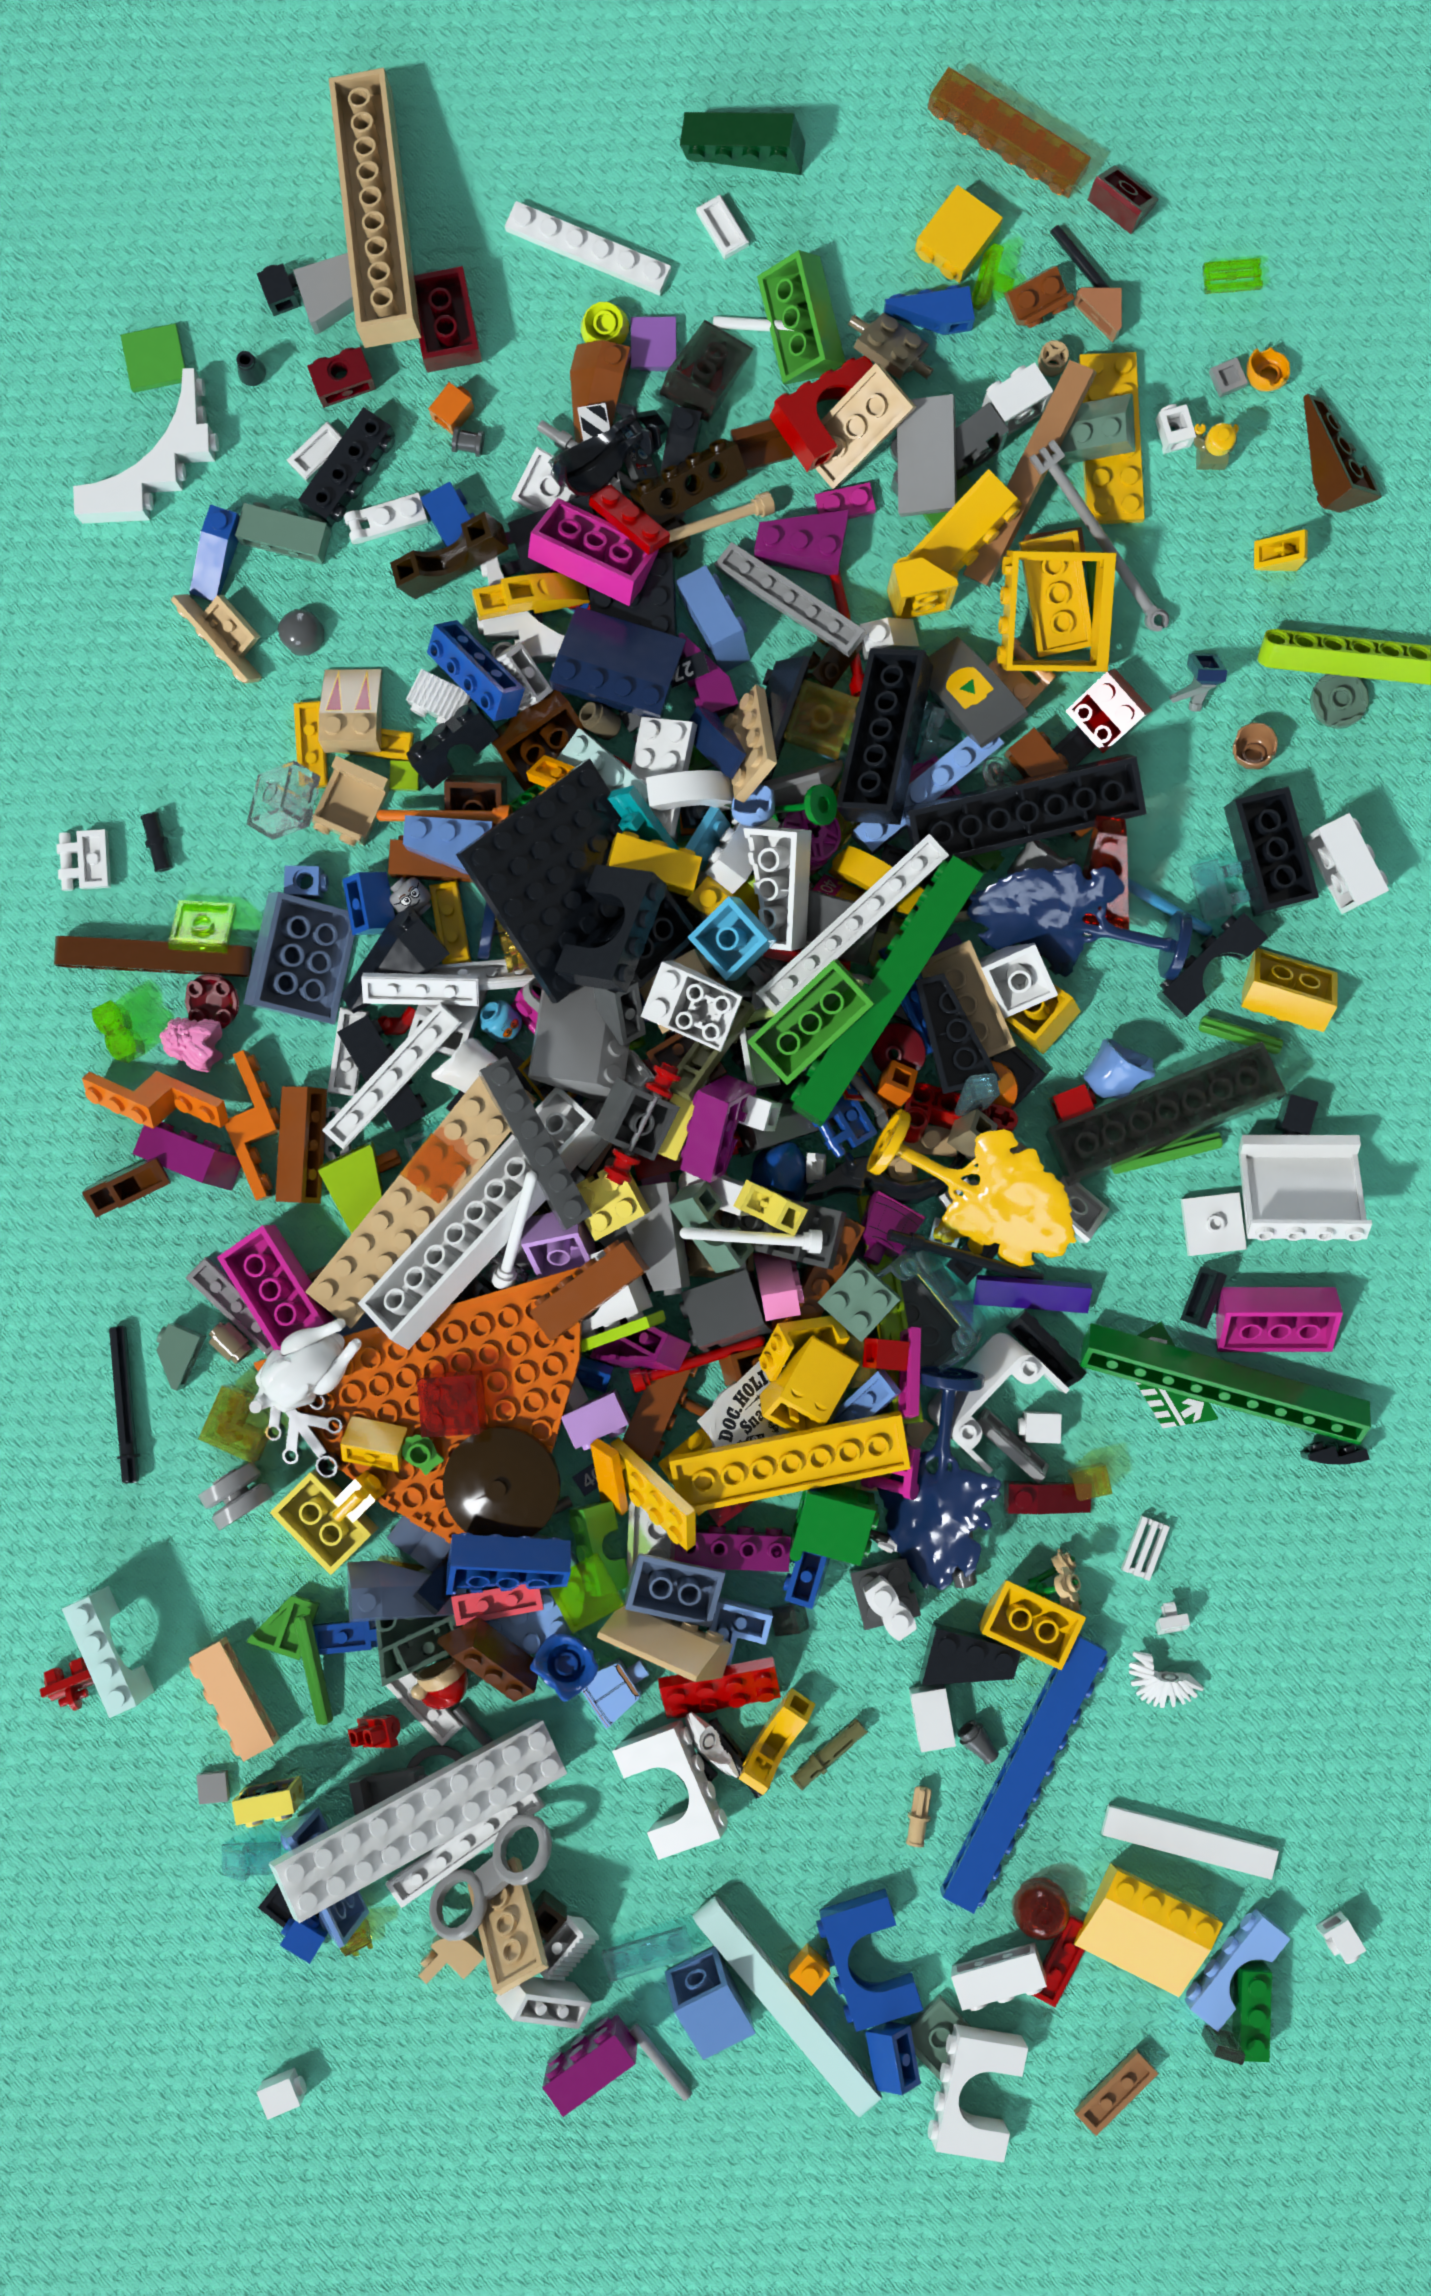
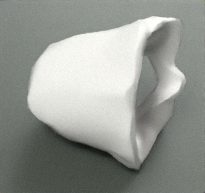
[432,1038,499,1093]

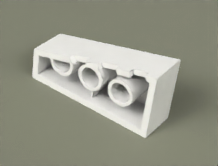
[743,826,812,951]

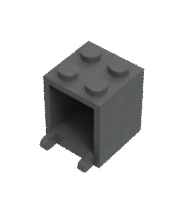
[679,1262,774,1352]

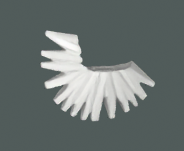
[1129,1651,1204,1708]
[685,1712,739,1778]

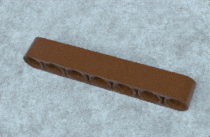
[54,936,253,977]

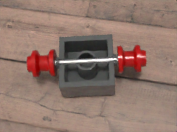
[591,1062,682,1185]

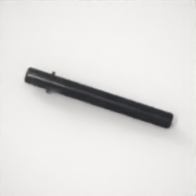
[109,1326,140,1484]

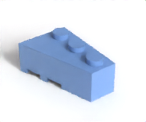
[675,565,750,672]

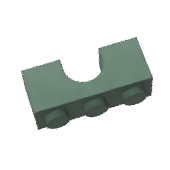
[668,1181,754,1273]

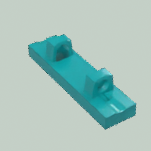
[607,785,679,850]

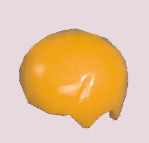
[1247,347,1290,392]

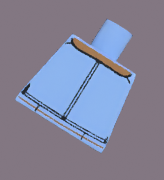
[582,1658,650,1729]

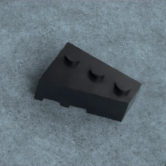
[919,1622,1021,1685]

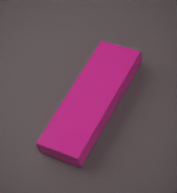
[898,1327,921,1419]

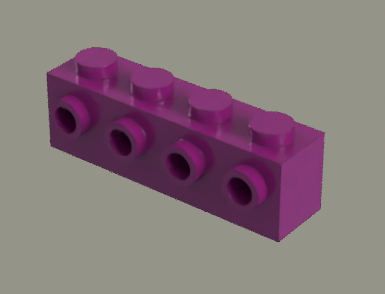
[670,1525,791,1572]

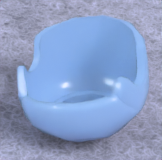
[731,784,775,826]

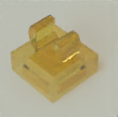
[340,1918,373,1957]

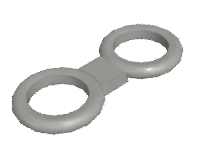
[429,1814,552,1941]

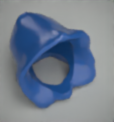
[751,1142,810,1201]
[530,1634,599,1702]

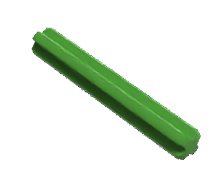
[1110,1132,1223,1174]
[294,1614,333,1725]

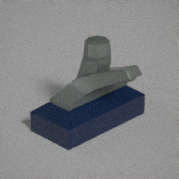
[1169,654,1227,712]

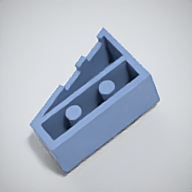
[403,815,494,874]

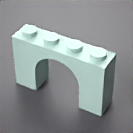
[62,1586,155,1718]

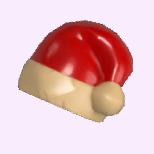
[410,1657,468,1709]

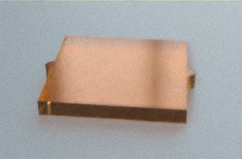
[400,1133,471,1204]

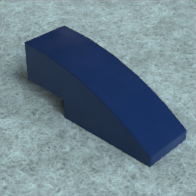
[689,705,746,779]

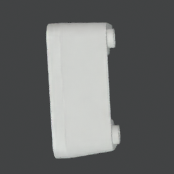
[927,1333,1070,1474]

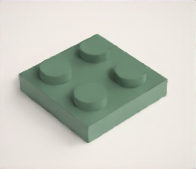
[817,1258,901,1342]

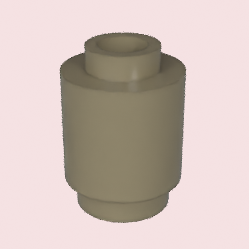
[579,702,621,740]
[209,1322,252,1365]

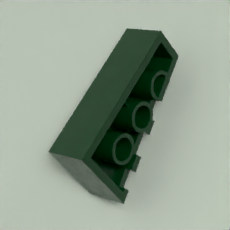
[680,112,806,175]

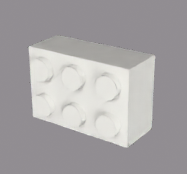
[1304,813,1389,914]

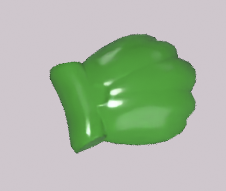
[402,1434,444,1475]

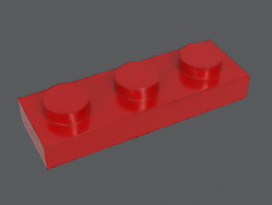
[589,484,670,555]

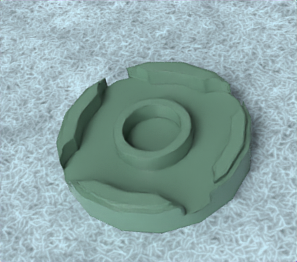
[1310,674,1369,729]

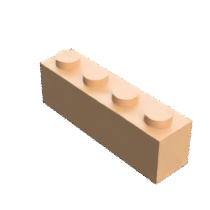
[189,1636,280,1762]

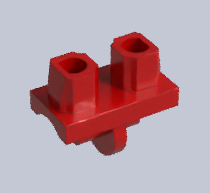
[39,1657,94,1711]
[348,1715,400,1748]

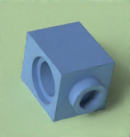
[284,865,328,899]

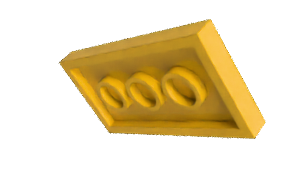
[1019,530,1092,658]
[610,1438,696,1551]

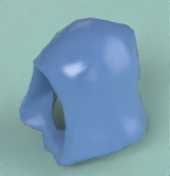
[1083,1038,1155,1099]

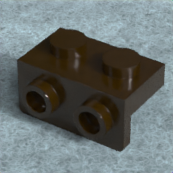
[803,636,863,690]

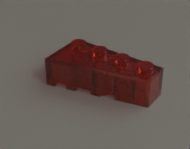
[1082,815,1129,936]

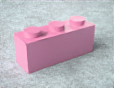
[753,1252,804,1321]

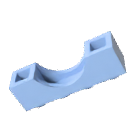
[1184,1908,1290,2032]

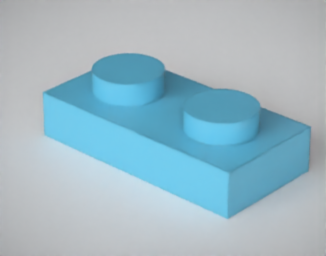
[685,806,731,871]

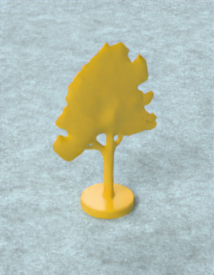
[867,1109,1077,1267]

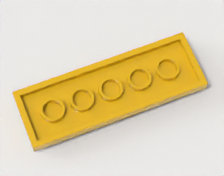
[1078,352,1145,524]

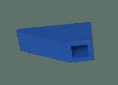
[883,285,975,335]

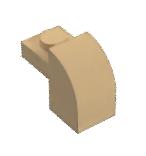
[418,1934,485,1984]

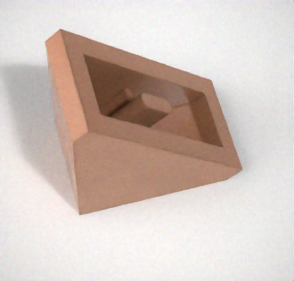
[1073,288,1122,343]

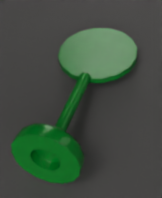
[772,784,837,826]

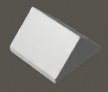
[1058,1172,1110,1243]

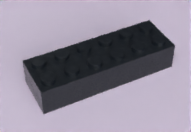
[837,648,933,825]

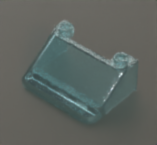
[875,1246,987,1372]

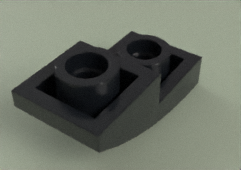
[1300,1441,1370,1465]

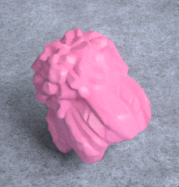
[160,1017,223,1073]

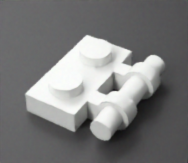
[56,829,111,891]

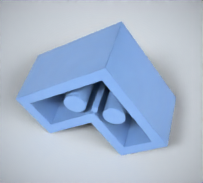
[707,1597,773,1665]

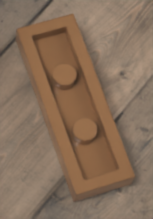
[1074,2049,1158,2136]

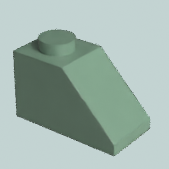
[157,1323,207,1391]

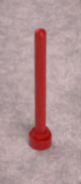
[830,569,864,698]
[629,1335,765,1393]

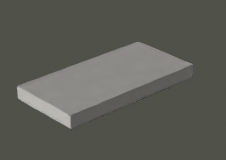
[897,394,957,517]

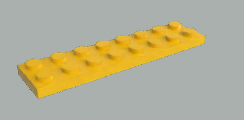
[668,1411,911,1512]

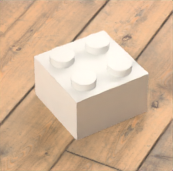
[982,362,1053,436]

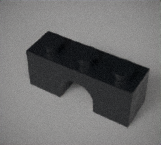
[406,701,499,789]

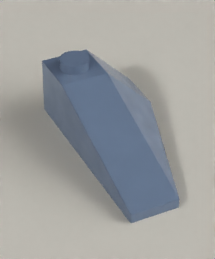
[347,1560,466,1622]

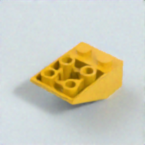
[760,1335,859,1432]

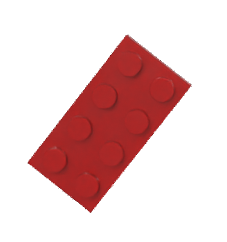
[658,1657,781,1719]

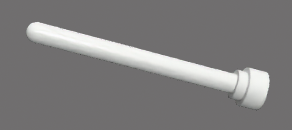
[492,1171,538,1290]
[680,1227,823,1254]

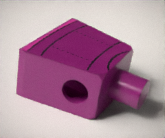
[859,1190,925,1266]

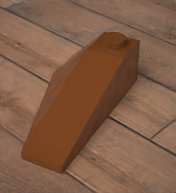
[570,340,631,443]

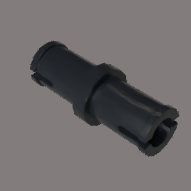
[140,812,173,872]

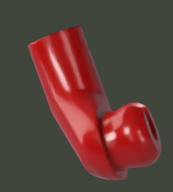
[378,1006,416,1036]

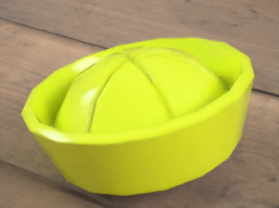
[581,302,629,344]

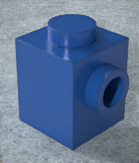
[280,1915,328,1964]

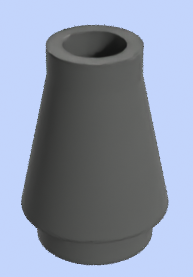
[958,1720,999,1764]

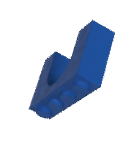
[816,1889,923,2032]

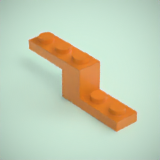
[225,1050,280,1201]
[82,1071,229,1129]

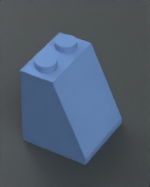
[665,1946,756,2060]

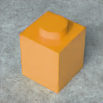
[788,1944,831,1996]

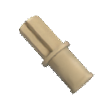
[906,1786,932,1847]

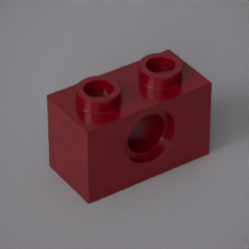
[307,347,376,408]

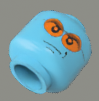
[479,1000,522,1043]

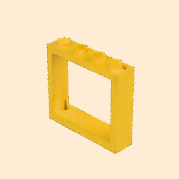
[997,550,1116,672]

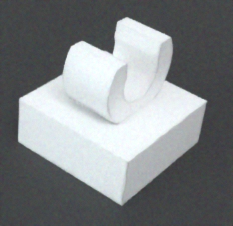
[1155,1602,1190,1635]

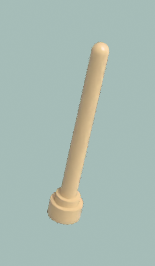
[668,491,775,543]

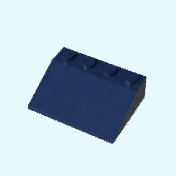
[549,606,686,719]

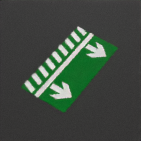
[1136,1322,1218,1429]

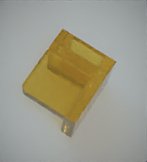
[1068,1462,1112,1501]

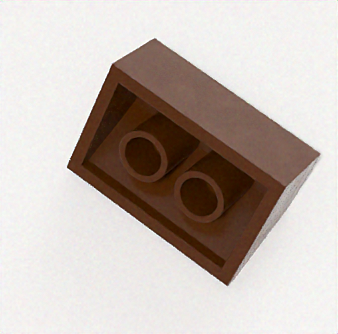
[491,690,588,792]
[437,1618,538,1702]

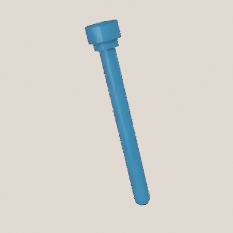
[1088,855,1213,937]

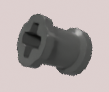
[451,426,485,457]

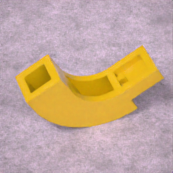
[828,845,924,914]
[738,1688,816,1795]

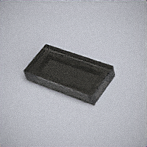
[1201,2025,1246,2065]

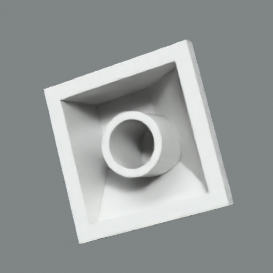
[980,943,1058,1018]

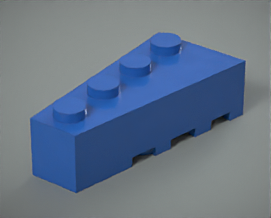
[446,1533,571,1595]

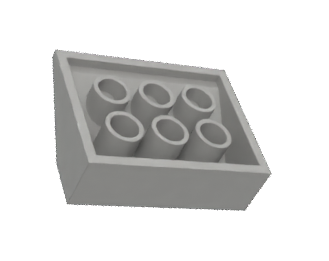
[528,985,630,1104]

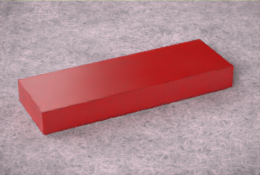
[1032,1913,1085,2007]

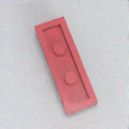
[451,1584,544,1626]

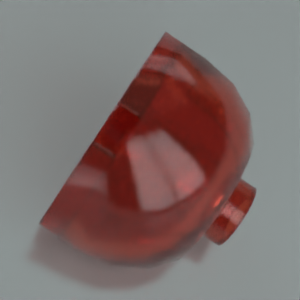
[1012,1878,1070,1941]

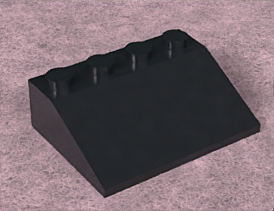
[762,656,810,782]

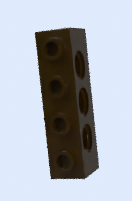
[629,439,748,525]

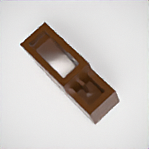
[82,1157,171,1218]

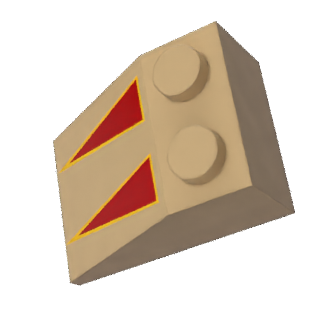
[318,669,382,753]

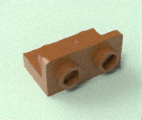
[1004,266,1075,328]

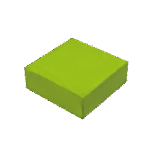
[389,760,420,791]

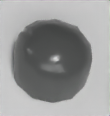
[277,609,324,656]

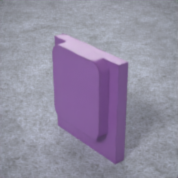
[631,317,676,371]

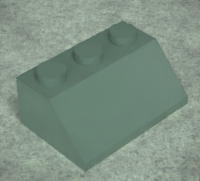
[1058,393,1135,465]

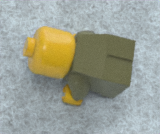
[1194,423,1239,470]

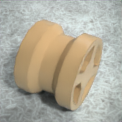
[1037,340,1069,377]

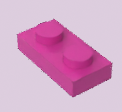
[814,482,876,519]

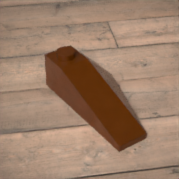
[1303,394,1382,513]

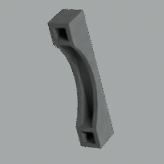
[478,1056,592,1231]

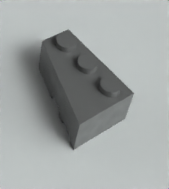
[735,1098,836,1157]

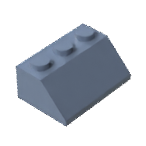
[624,1553,725,1628]

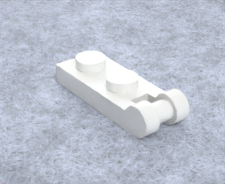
[343,492,428,544]

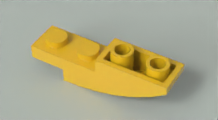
[472,573,590,621]

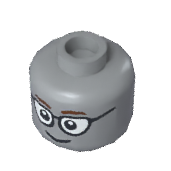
[390,877,432,915]

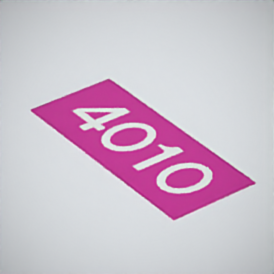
[812,874,843,896]

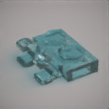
[1189,859,1250,922]

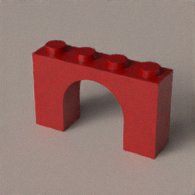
[769,355,873,472]

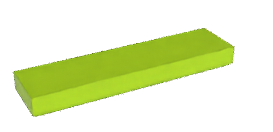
[581,1310,666,1353]

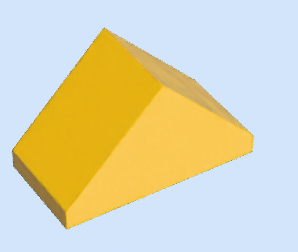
[1254,529,1308,571]

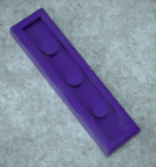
[973,1275,1092,1313]

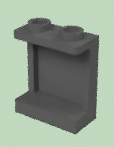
[349,1765,428,1815]

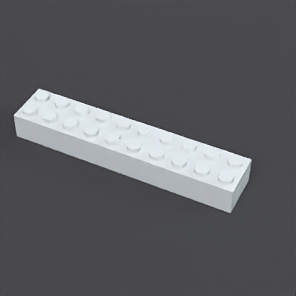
[358,1087,602,1350]
[269,1719,567,1923]

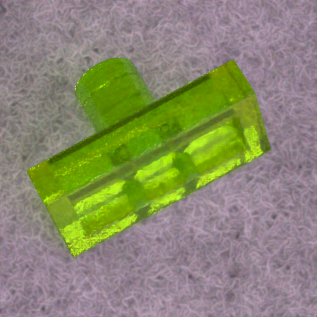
[971,243,1015,310]

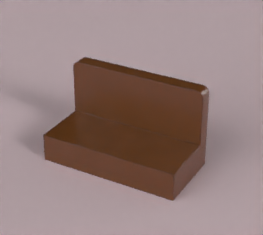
[730,420,793,470]

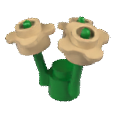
[1021,1548,1082,1612]

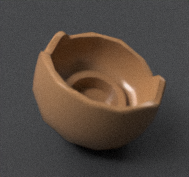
[1232,722,1278,769]

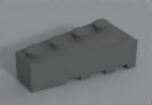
[891,402,1009,497]

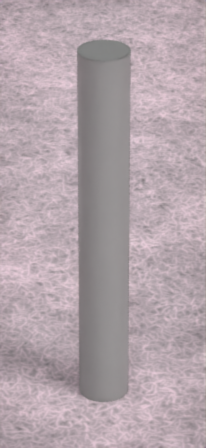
[629,2024,692,2101]

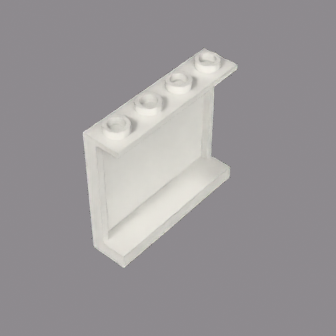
[1238,1135,1372,1241]

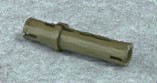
[790,1718,868,1791]

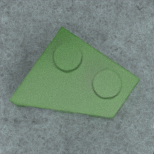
[247,1594,320,1660]

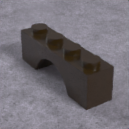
[390,511,509,599]

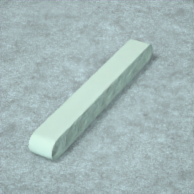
[692,1895,882,2117]

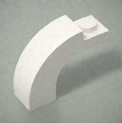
[646,770,734,811]

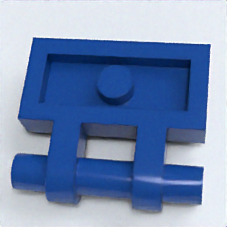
[812,1094,877,1158]

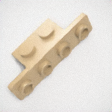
[171,594,262,683]

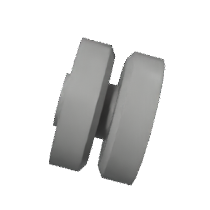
[198,1461,274,1531]

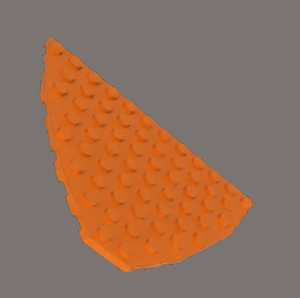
[254,1266,583,1544]

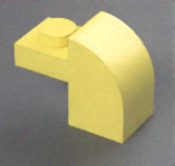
[733,1179,808,1236]

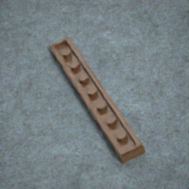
[963,360,1097,587]

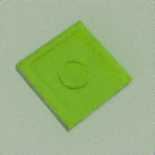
[168,900,237,953]
[548,1552,625,1634]

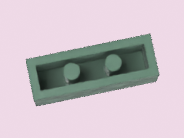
[235,502,331,565]

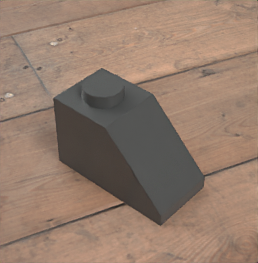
[593,980,646,1046]

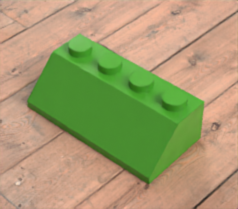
[757,250,846,385]
[747,959,875,1085]

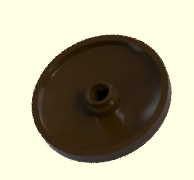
[443,1426,561,1538]

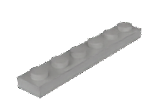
[714,542,867,657]

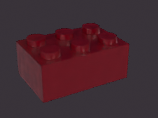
[414,266,482,373]

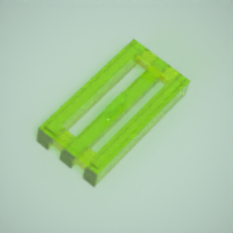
[1202,258,1263,294]

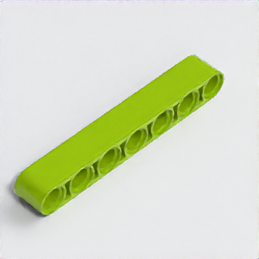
[1257,629,1431,685]

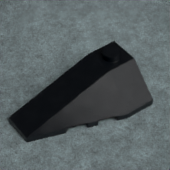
[341,905,450,1014]

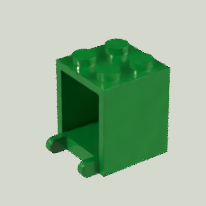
[790,1484,880,1566]

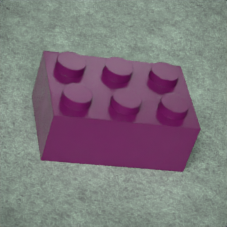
[542,2014,638,2117]

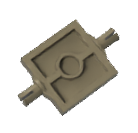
[848,312,934,380]

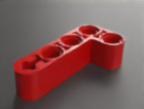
[903,1083,1018,1143]

